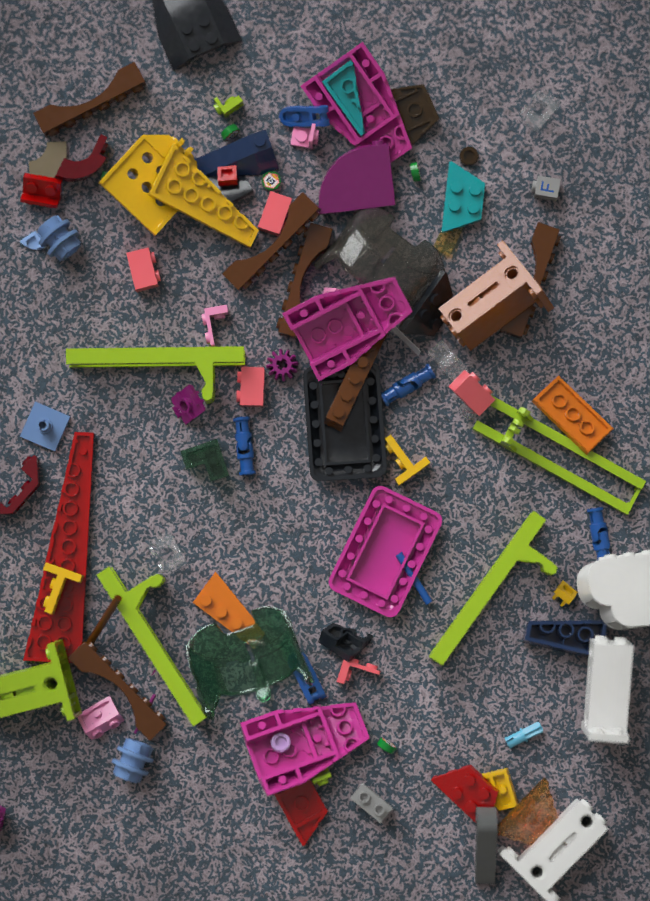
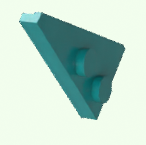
[322,60,365,136]

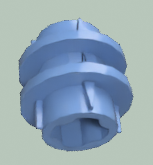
[37,215,81,261]
[112,738,154,783]

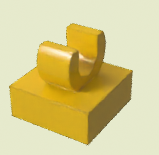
[552,580,578,607]

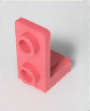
[337,658,381,684]

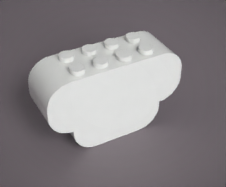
[577,550,650,630]

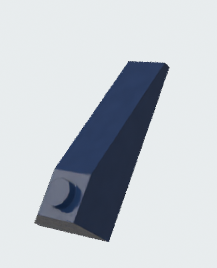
[195,129,279,177]

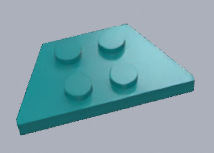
[441,161,485,234]

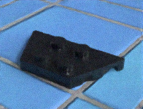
[399,270,453,336]

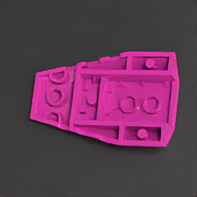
[301,42,412,162]
[282,277,413,381]
[240,702,370,796]

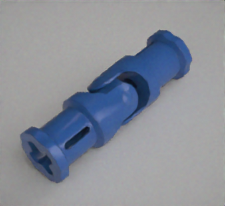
[381,364,436,407]
[233,416,256,476]
[587,507,611,561]

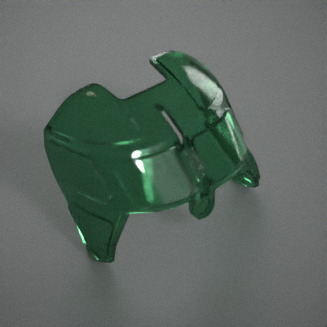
[185,606,315,720]

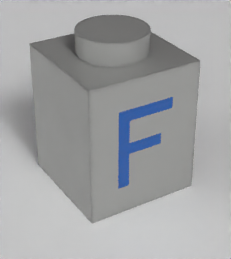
[531,176,561,201]

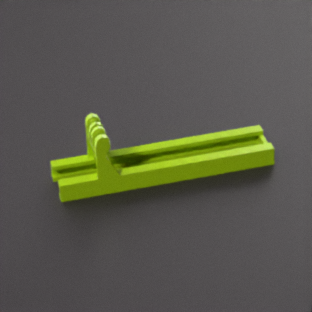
[66,346,245,404]
[472,395,646,515]
[429,511,557,665]
[97,566,208,726]

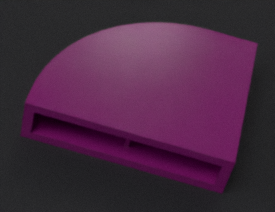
[318,140,395,214]

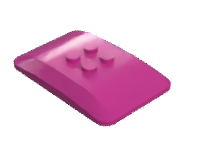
[328,486,442,617]

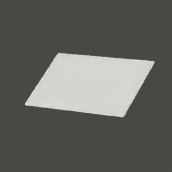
[391,326,421,356]

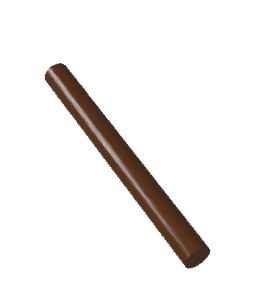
[86,595,122,644]

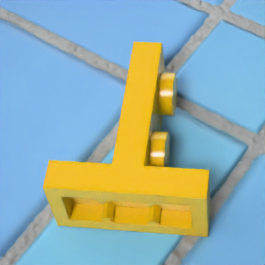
[385,434,430,486]
[43,562,84,614]

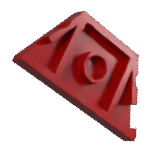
[431,764,499,823]
[274,779,328,846]

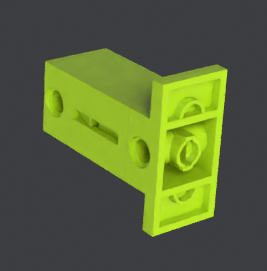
[0,639,82,721]

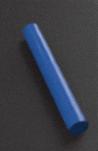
[396,552,432,605]

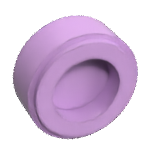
[271,733,290,753]

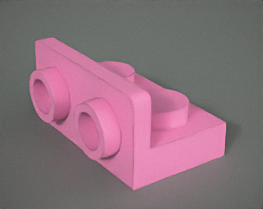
[77,696,124,740]

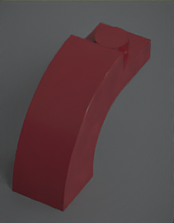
[55,134,108,182]

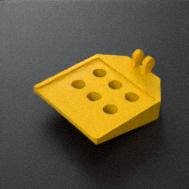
[98,135,197,236]

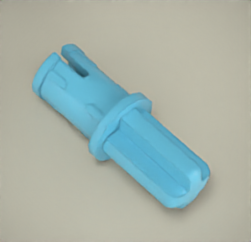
[505,722,543,749]

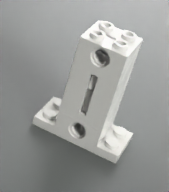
[581,635,633,743]
[497,798,608,901]

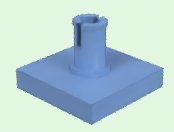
[20,402,71,452]

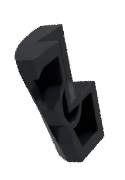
[207,176,254,203]
[318,623,373,662]

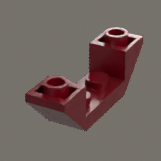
[0,455,40,515]

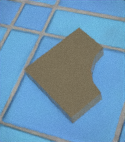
[29,141,67,178]

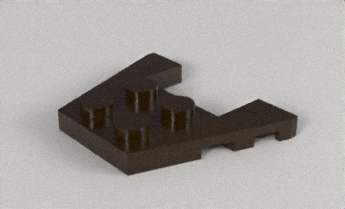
[391,84,440,159]

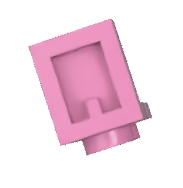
[290,123,319,149]
[202,305,229,347]

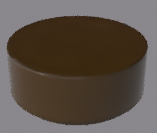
[459,147,479,166]

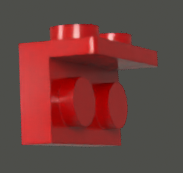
[20,173,62,208]

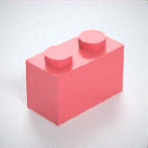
[258,191,292,237]
[126,247,161,292]
[236,367,265,407]
[448,370,495,416]

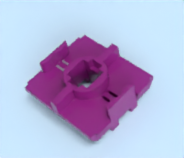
[171,384,206,425]

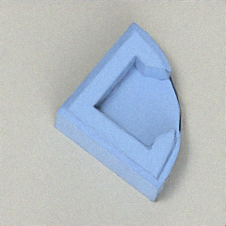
[20,230,46,250]

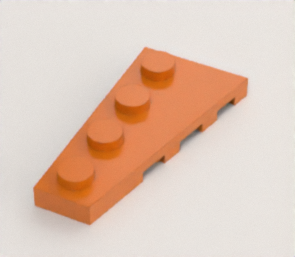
[193,572,266,648]

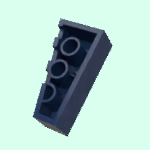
[522,620,607,658]

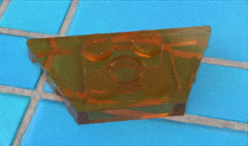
[497,778,558,845]

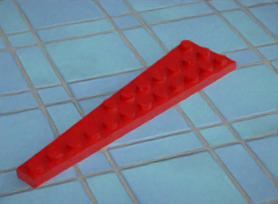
[23,432,95,663]

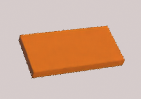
[532,375,614,455]

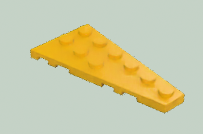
[148,144,259,248]

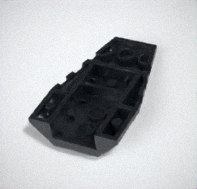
[152,0,242,71]

